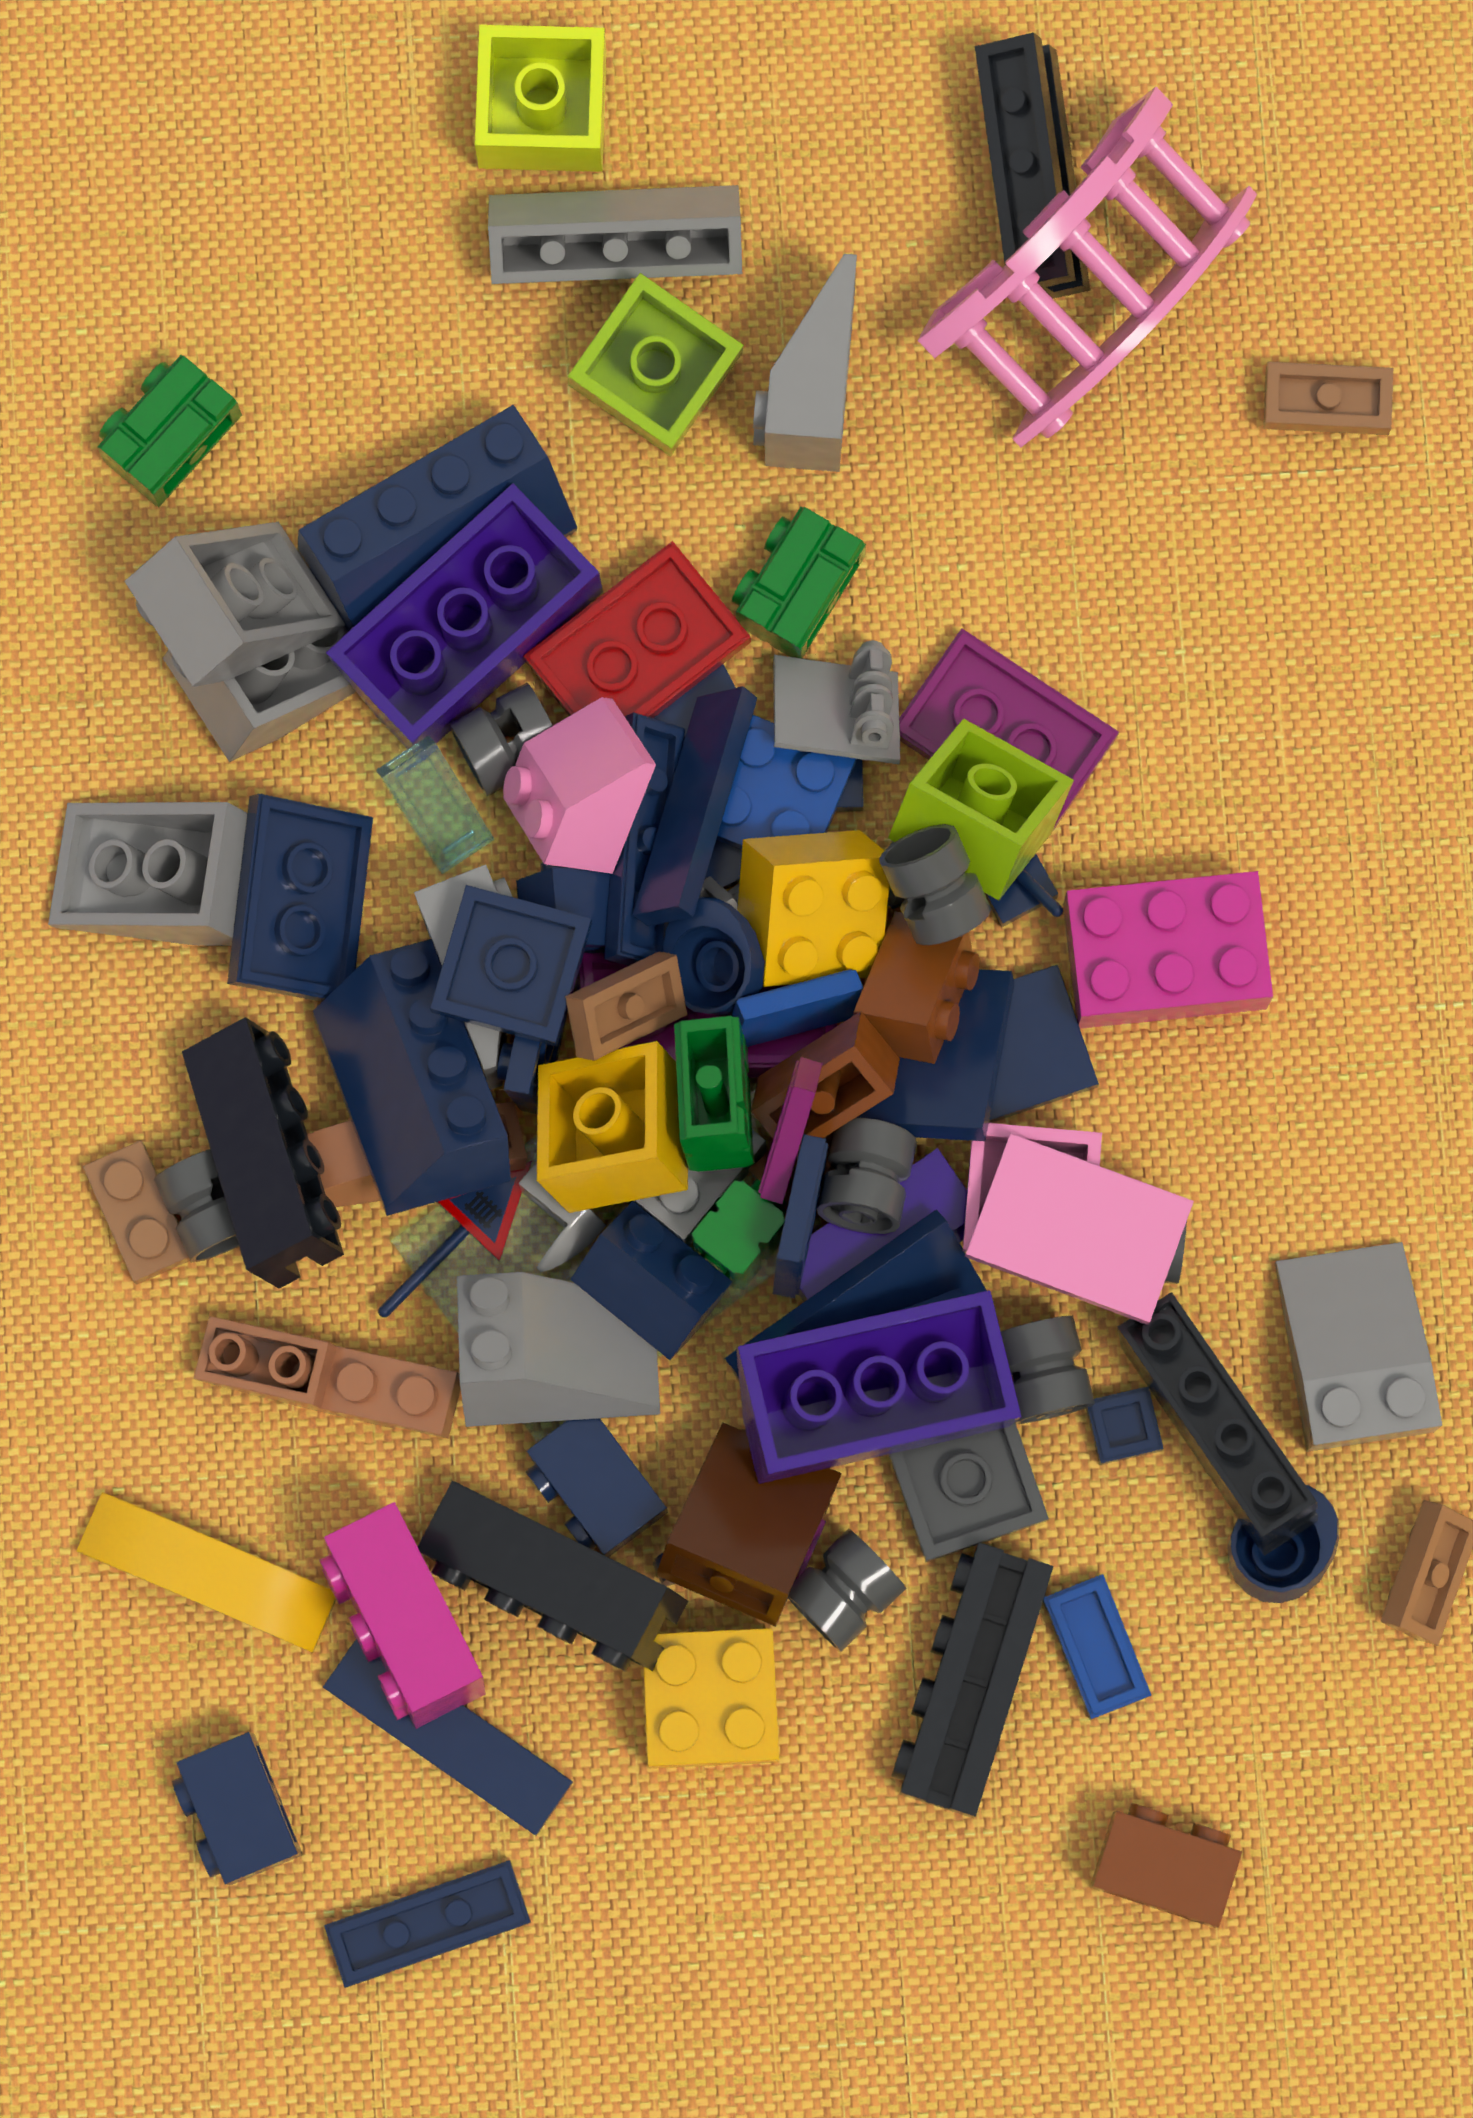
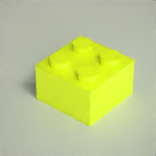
[475,25,607,172]

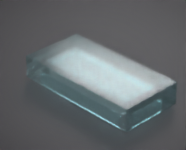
[376,735,495,874]

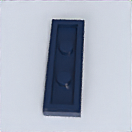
[324,1860,532,1988]

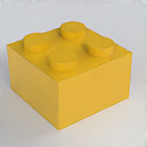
[737,830,889,987]
[537,1041,688,1213]
[644,1628,779,1769]

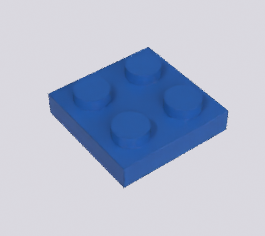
[716,715,857,850]

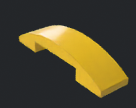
[76,1492,336,1653]

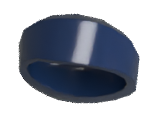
[663,897,765,1016]
[1227,1485,1339,1603]

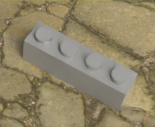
[488,185,742,284]

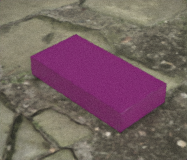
[758,1057,823,1204]

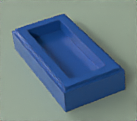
[732,969,863,1047]
[1043,1574,1151,1720]

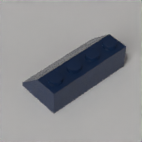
[297,404,578,632]
[313,939,511,1216]

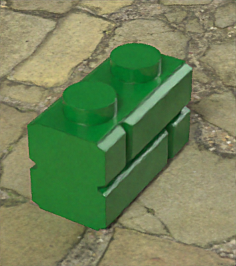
[97,355,242,507]
[732,507,866,659]
[674,1016,754,1172]
[692,1179,787,1290]

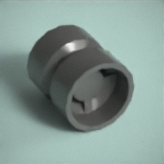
[449,683,553,796]
[879,824,991,945]
[817,1118,917,1234]
[154,1149,239,1263]
[1001,1316,1095,1424]
[788,1528,906,1652]

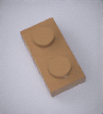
[1263,361,1394,435]
[565,951,687,1061]
[83,1140,190,1285]
[1380,1500,1473,1646]

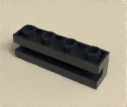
[975,32,1090,299]
[182,1017,344,1289]
[1117,1292,1318,1556]
[418,1481,688,1672]
[891,1542,1054,1818]

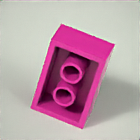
[1063,871,1273,1029]
[319,1502,486,1729]

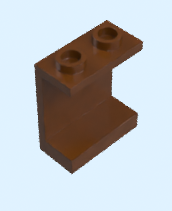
[656,1422,842,1627]

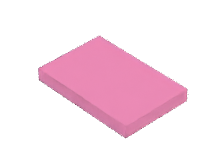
[965,1133,1194,1325]

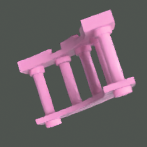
[917,86,1257,448]

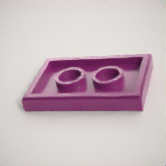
[899,628,1119,837]

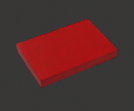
[524,541,751,718]

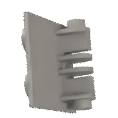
[773,640,900,764]

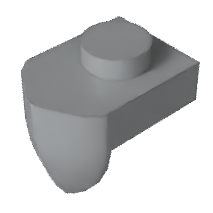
[518,1164,606,1272]

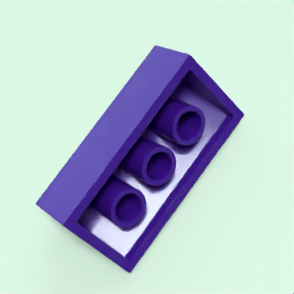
[326,483,603,760]
[736,1290,1022,1484]

